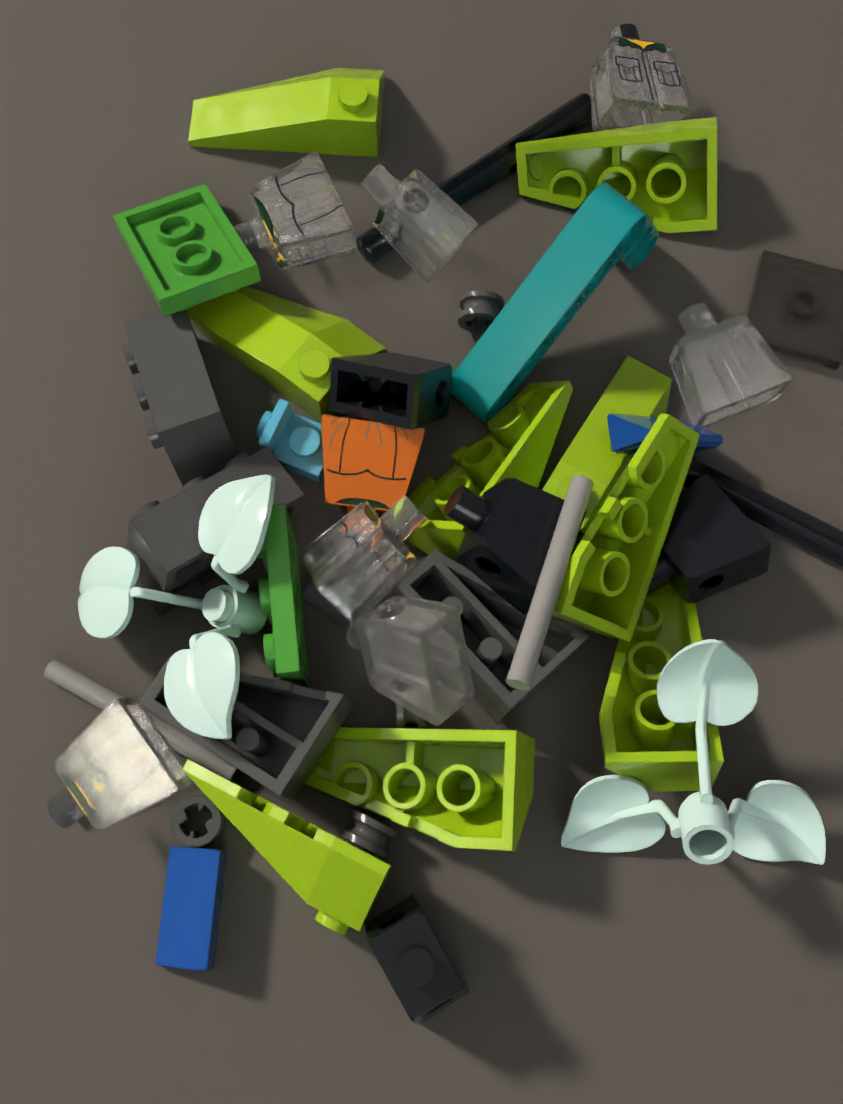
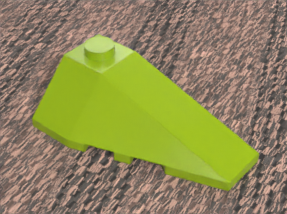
[188,68,385,157]
[515,117,717,233]
[186,286,387,423]
[542,355,672,548]
[388,381,574,567]
[552,413,700,642]
[599,583,724,792]
[304,727,535,851]
[182,759,393,936]

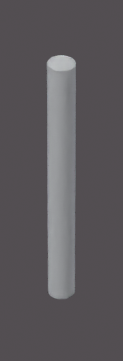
[506,475,593,691]
[43,659,239,782]

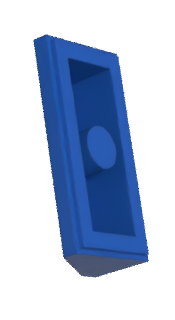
[607,413,723,455]
[155,846,227,971]

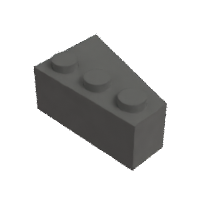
[122,310,238,486]
[127,447,305,617]
[388,550,589,725]
[139,655,354,800]

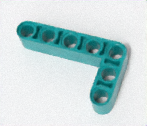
[450,182,659,423]

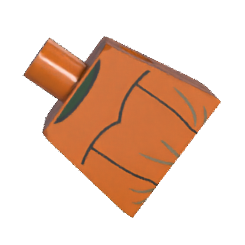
[321,414,425,539]

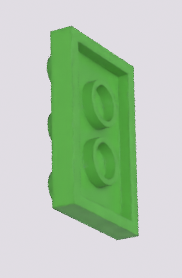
[113,184,261,316]
[258,503,310,688]

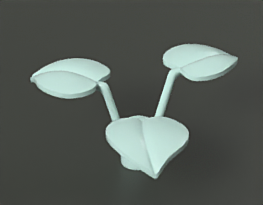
[78,474,276,739]
[561,639,826,865]

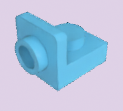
[256,398,324,483]

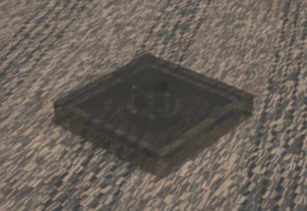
[738,250,843,370]

